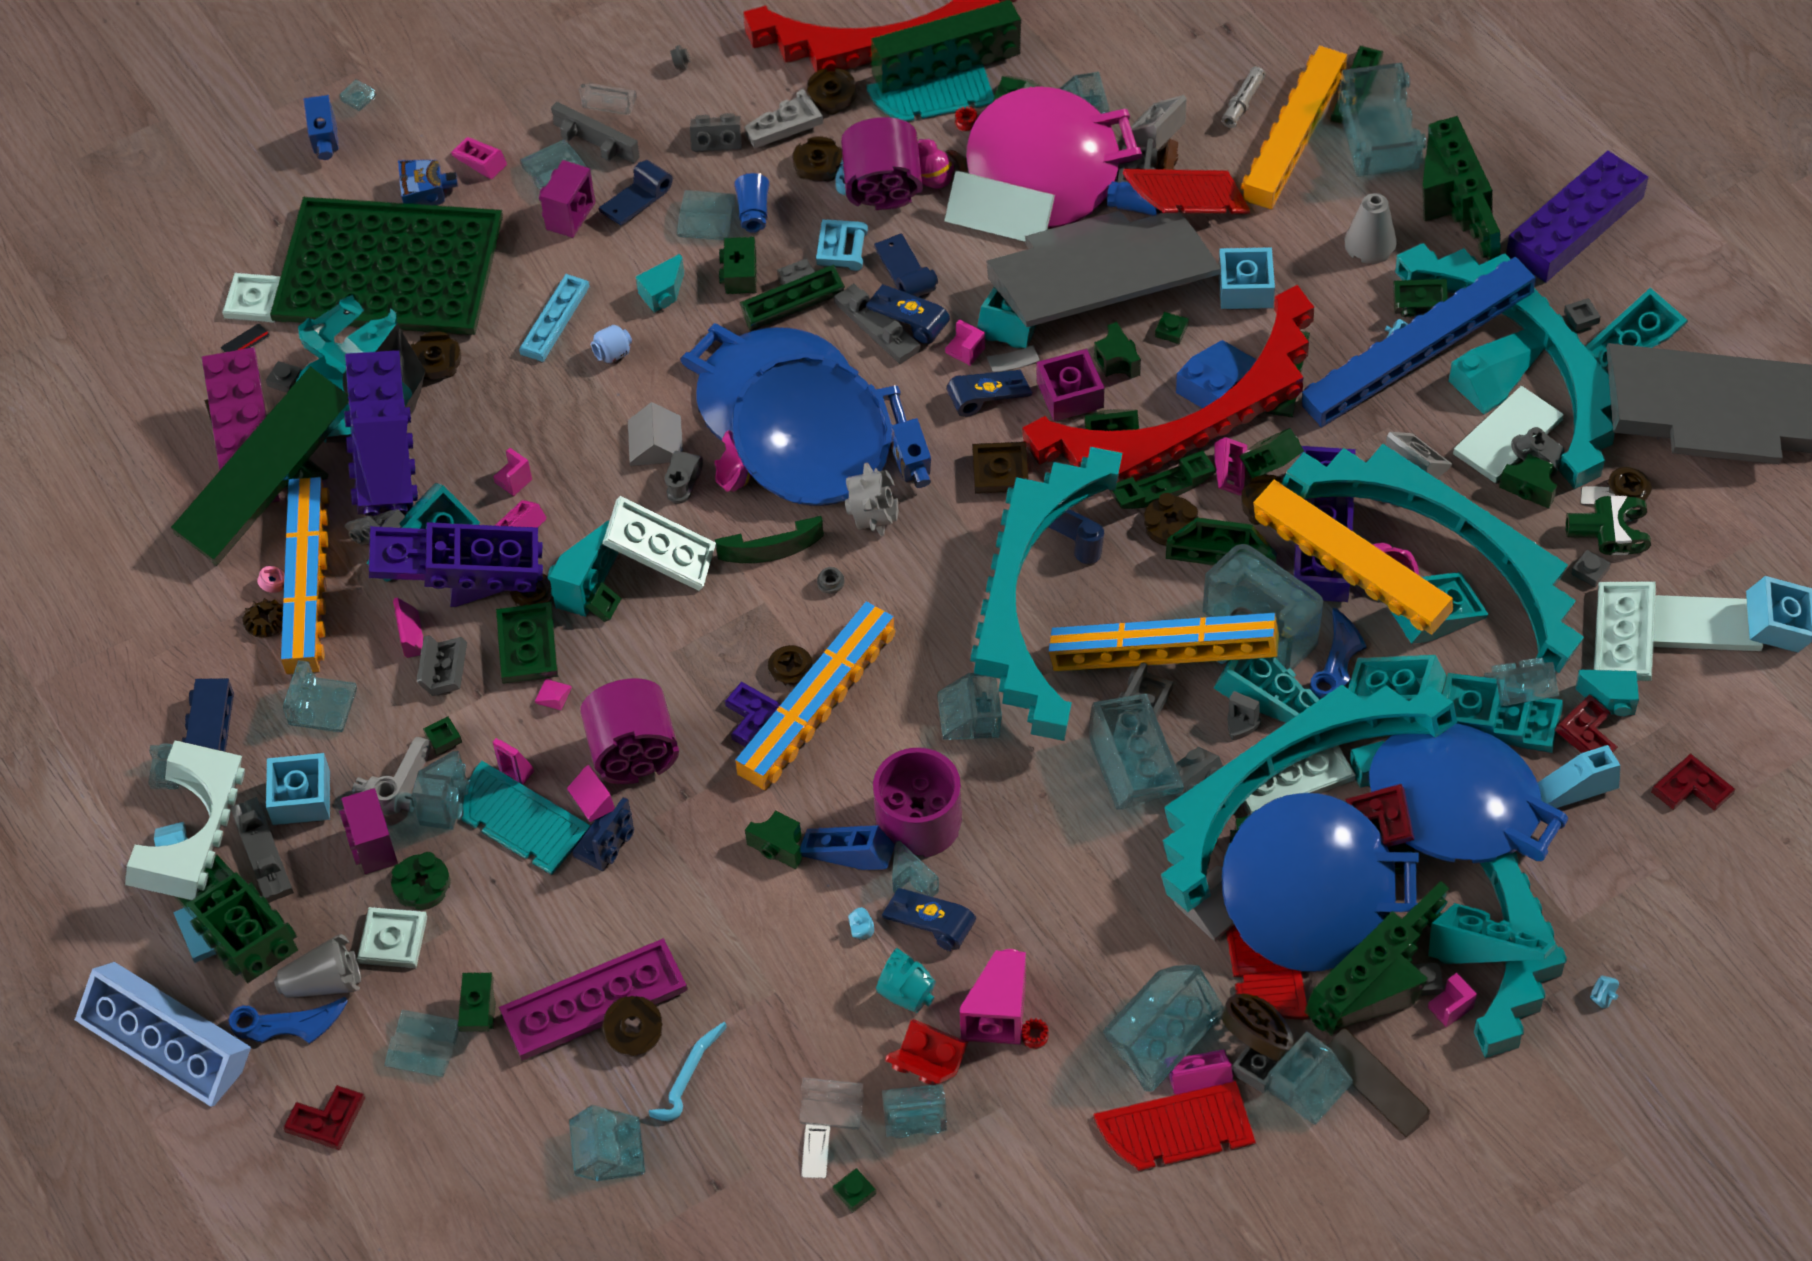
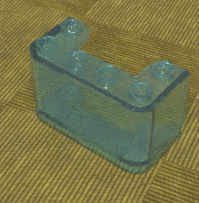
[1338,63,1426,177]
[1203,544,1323,670]

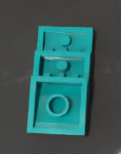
[1443,673,1563,753]

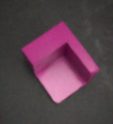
[945,320,985,366]
[493,448,532,496]
[1428,973,1477,1028]

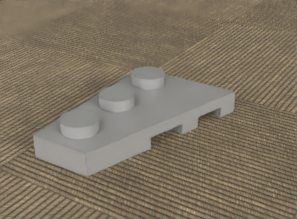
[744,89,823,148]

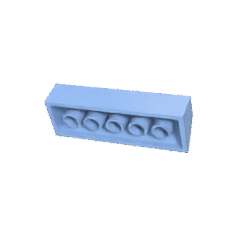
[75,962,251,1107]

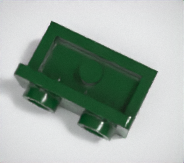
[1393,279,1448,317]

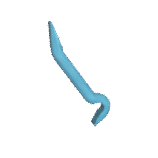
[649,1022,727,1121]

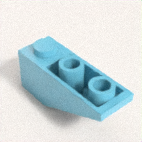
[1537,745,1620,808]

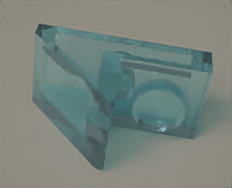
[892,841,939,897]

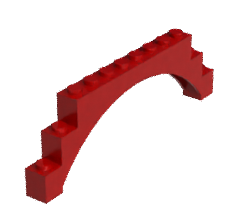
[743,0,1017,72]
[1022,285,1314,482]

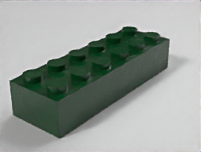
[871,0,1021,94]

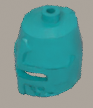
[876,948,936,1013]

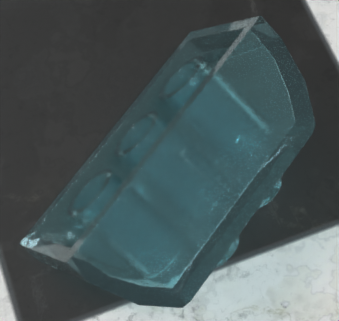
[1089,693,1184,810]
[1103,965,1224,1092]

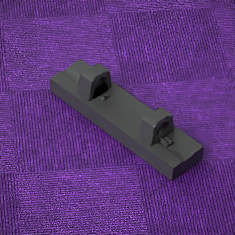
[551,102,640,164]
[834,284,920,364]
[230,797,294,903]

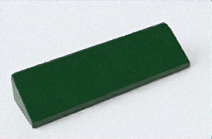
[740,264,845,331]

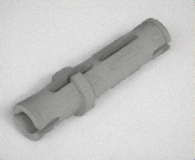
[1222,67,1265,128]

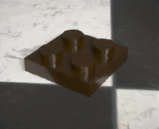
[972,441,1028,494]

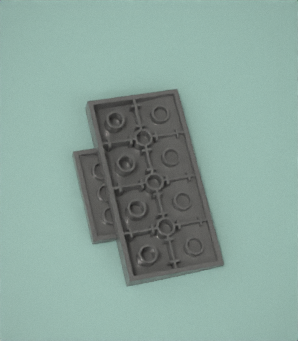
[986,211,1221,327]
[1606,343,1812,464]

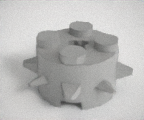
[845,463,899,536]

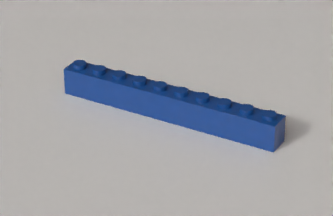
[1302,257,1535,428]

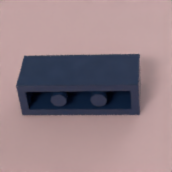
[182,678,234,752]

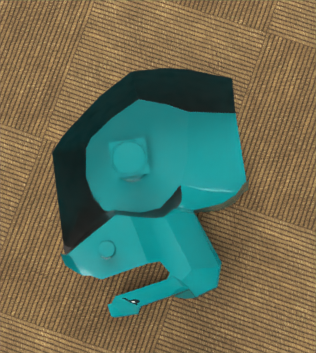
[296,295,426,443]

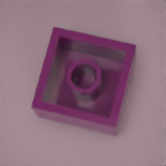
[539,160,596,238]
[1036,349,1105,422]
[339,788,398,874]

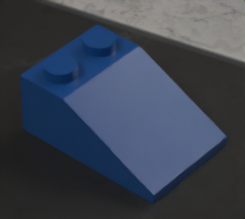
[1176,340,1257,409]

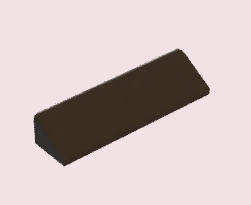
[1321,1028,1430,1138]

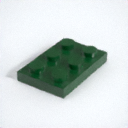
[496,602,558,684]

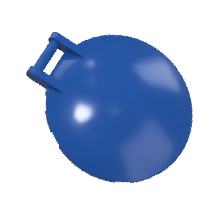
[680,323,849,441]
[732,354,907,506]
[1368,724,1568,864]
[1222,793,1419,972]

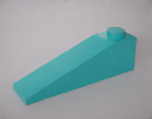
[1585,287,1688,369]
[1449,329,1545,414]
[367,483,481,582]
[1213,655,1319,723]
[1428,903,1556,964]

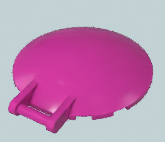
[966,87,1143,228]

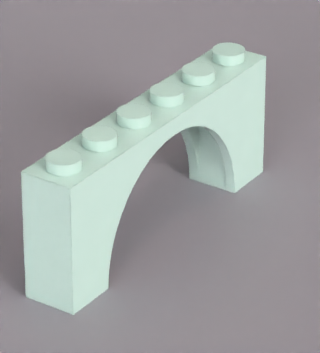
[125,740,245,900]

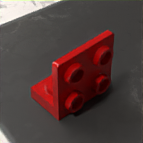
[885,1019,968,1086]

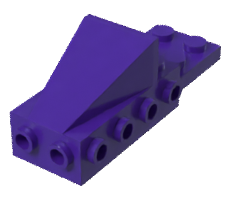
[344,350,418,516]
[369,522,543,607]

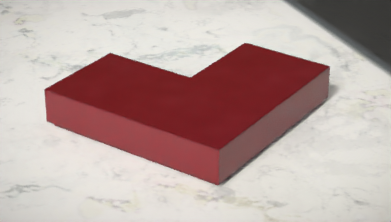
[1555,694,1618,753]
[1651,753,1735,811]
[1345,784,1414,847]
[283,1085,365,1151]

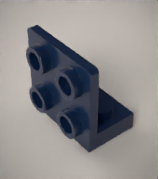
[573,797,635,872]

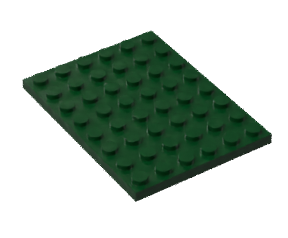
[270,197,503,335]

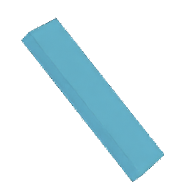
[519,274,590,362]

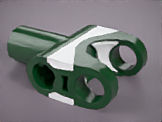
[1565,496,1651,555]

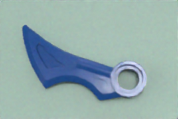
[1309,608,1366,700]
[229,997,348,1044]

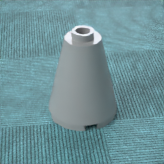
[1345,193,1396,264]
[274,934,361,998]

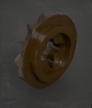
[1607,467,1652,501]
[510,574,553,606]
[242,598,283,638]
[768,645,813,686]

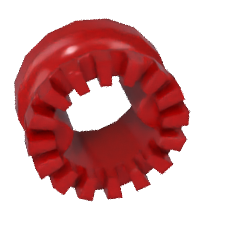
[955,106,978,131]
[1022,1018,1049,1049]

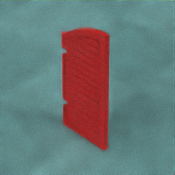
[1122,169,1250,214]
[1226,925,1309,1019]
[1093,1081,1256,1171]

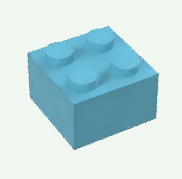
[1218,247,1275,309]
[1746,576,1812,653]
[266,753,330,825]

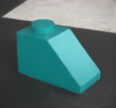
[636,254,685,313]
[1575,670,1639,716]

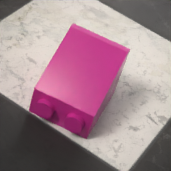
[960,949,1026,1045]

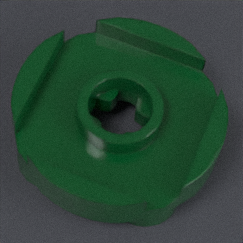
[391,852,451,910]

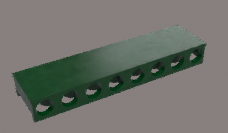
[171,366,349,566]

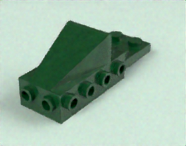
[1422,115,1500,261]
[174,855,299,983]
[1304,881,1450,1036]

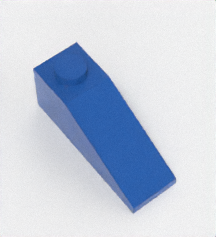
[800,825,895,870]

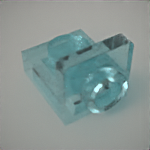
[148,743,179,789]

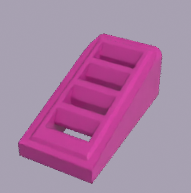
[451,137,507,179]
[1214,437,1247,496]
[493,738,534,785]

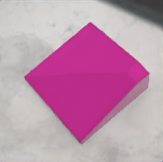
[535,679,572,710]

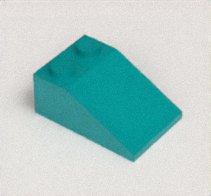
[977,287,1037,348]
[548,520,619,617]
[1389,572,1489,644]
[1348,655,1447,701]

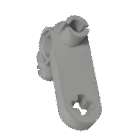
[352,736,431,815]

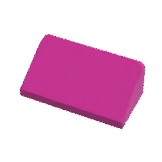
[494,500,546,528]
[393,597,423,658]
[567,765,615,822]
[1166,1050,1233,1095]

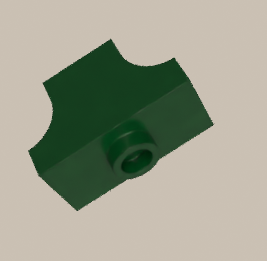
[1094,322,1141,379]
[1499,454,1557,509]
[745,810,802,869]
[458,972,496,1032]

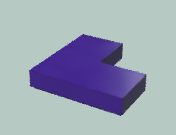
[725,681,781,747]

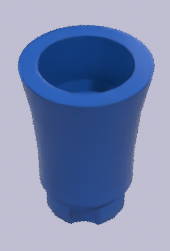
[734,173,770,233]
[1107,181,1161,216]

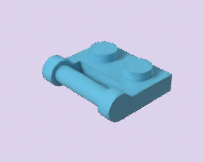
[816,219,868,271]

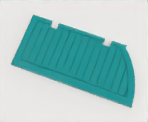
[866,64,994,122]
[461,760,591,875]

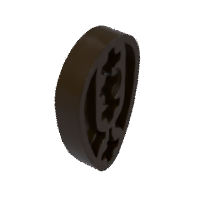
[1221,994,1294,1061]

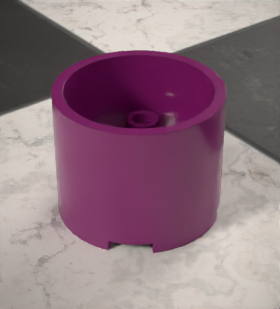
[841,117,923,210]
[580,678,679,784]
[873,747,962,858]

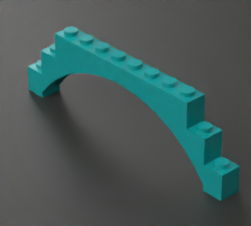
[1395,243,1615,489]
[1281,444,1584,673]
[970,447,1122,741]
[1161,685,1457,912]
[1349,740,1567,1058]

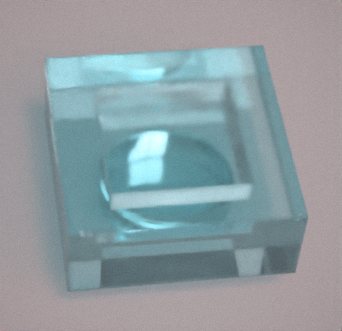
[340,79,376,111]

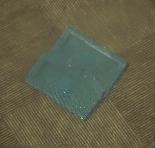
[520,139,586,190]
[677,190,736,240]
[384,1009,459,1078]

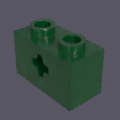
[719,237,757,294]
[1239,428,1304,479]

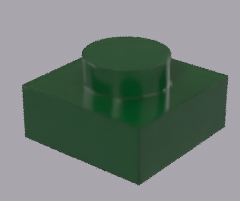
[1155,312,1189,344]
[584,582,622,622]
[423,716,462,755]
[832,1168,876,1213]

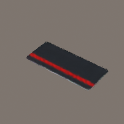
[221,324,270,352]

